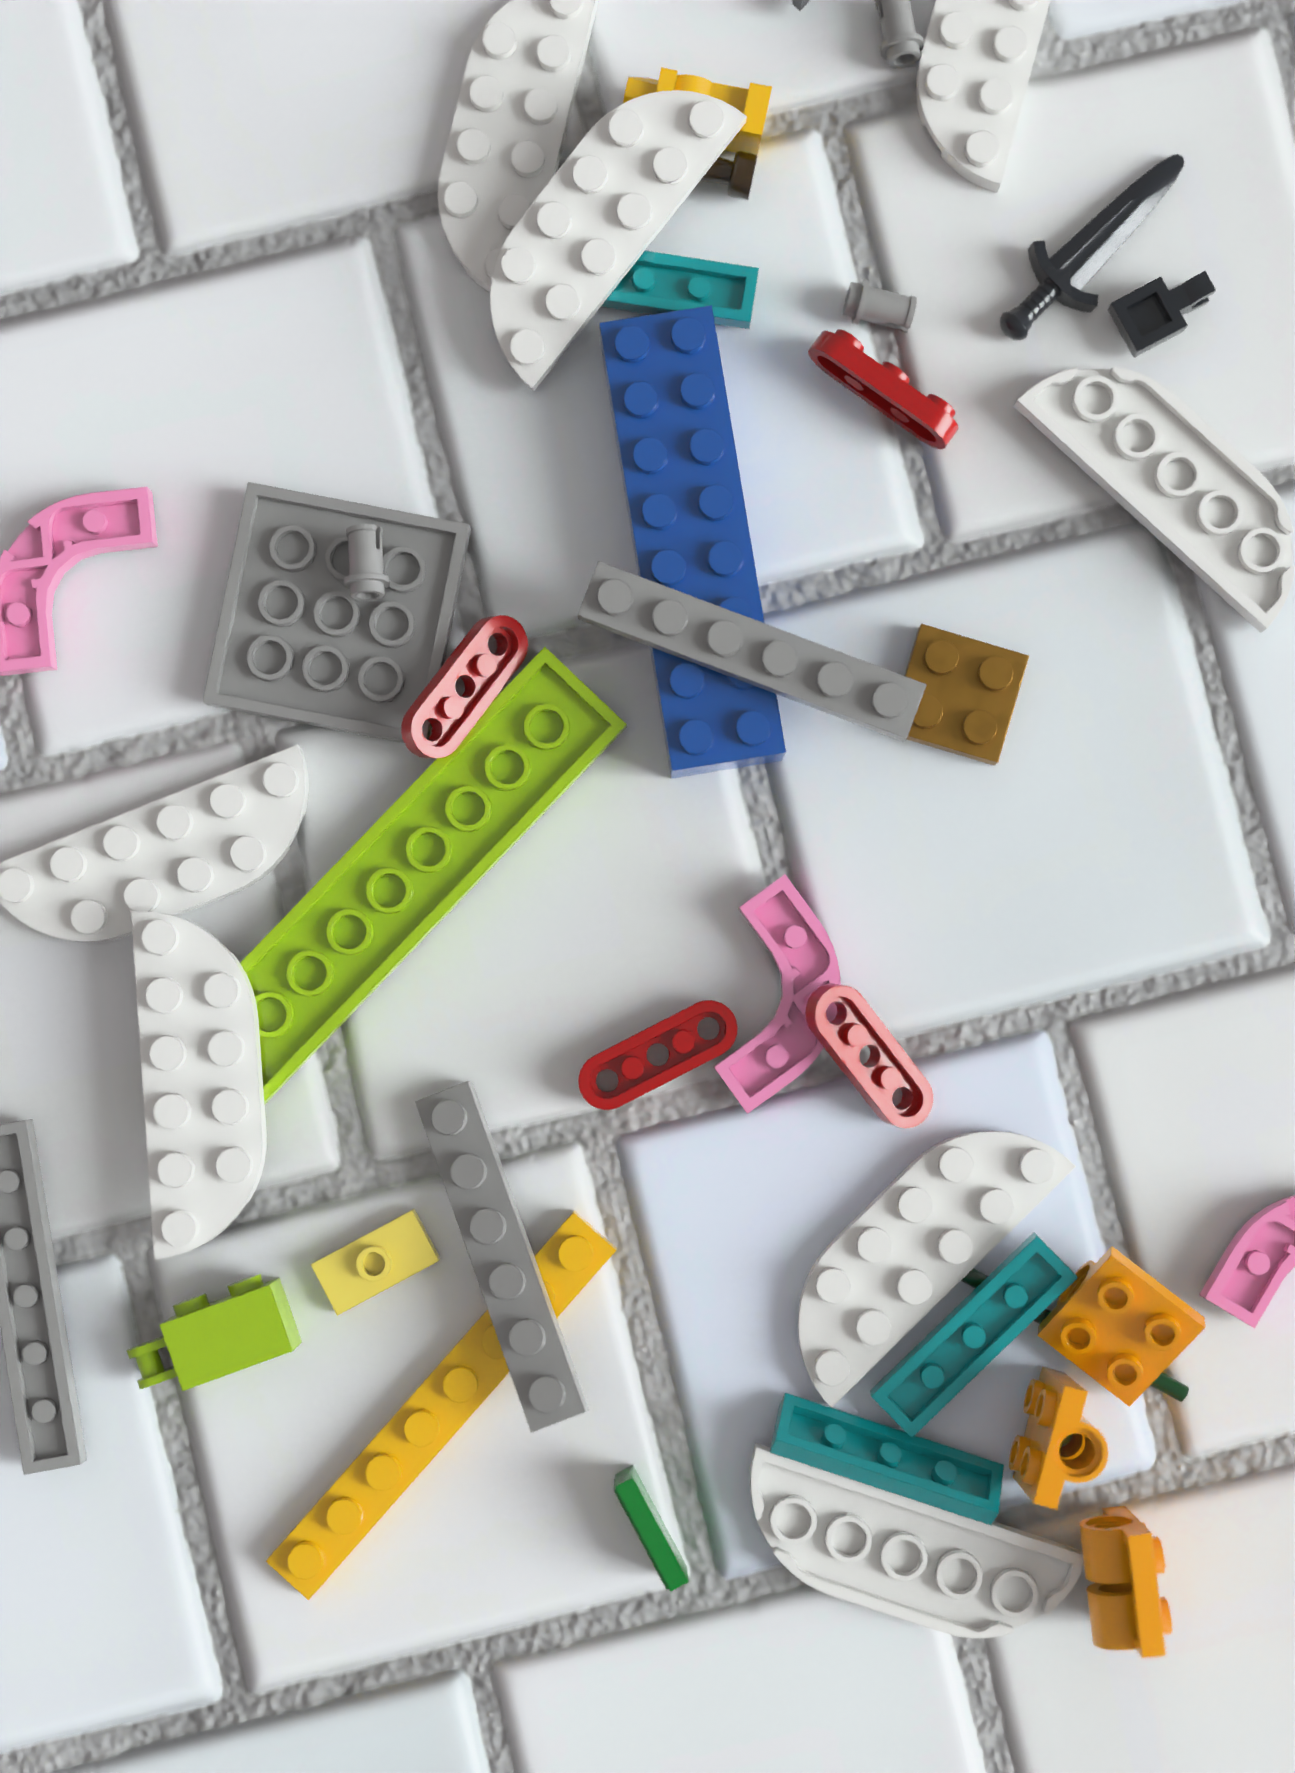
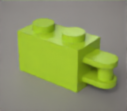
[126,1274,302,1391]

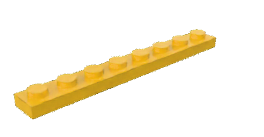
[266,1210,617,1601]

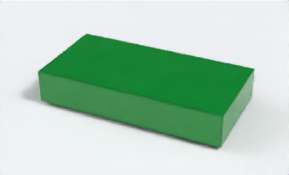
[614,1465,689,1592]

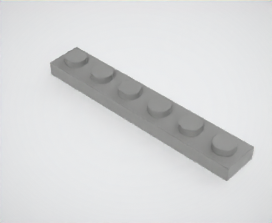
[578,561,927,742]
[415,1081,589,1433]
[0,1119,87,1475]

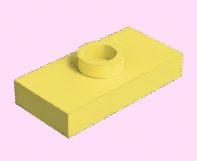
[311,1209,441,1316]

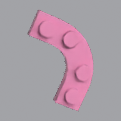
[0,487,158,676]
[713,874,841,1114]
[1199,1195,1295,1328]

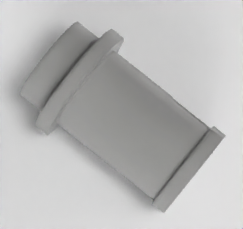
[875,0,924,68]
[842,279,917,333]
[344,524,390,601]

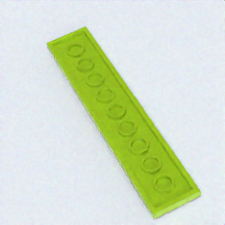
[240,647,627,1105]

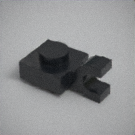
[1108,271,1216,358]

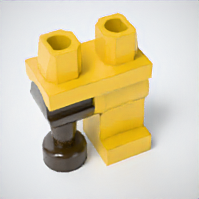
[623,67,772,200]

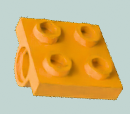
[1037,1246,1205,1407]
[1009,1366,1108,1510]
[1079,1506,1172,1658]

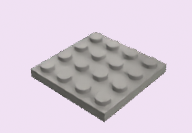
[202,482,471,743]

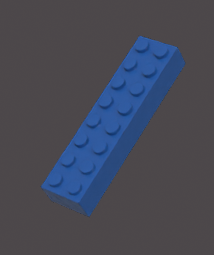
[599,305,786,779]

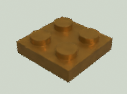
[904,624,1029,766]

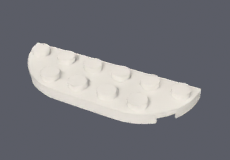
[438,0,599,293]
[915,0,1050,193]
[490,90,747,391]
[1013,366,1295,633]
[0,744,309,942]
[131,911,267,1260]
[798,1131,1076,1408]
[750,1443,1084,1638]

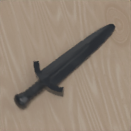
[1000,154,1185,341]

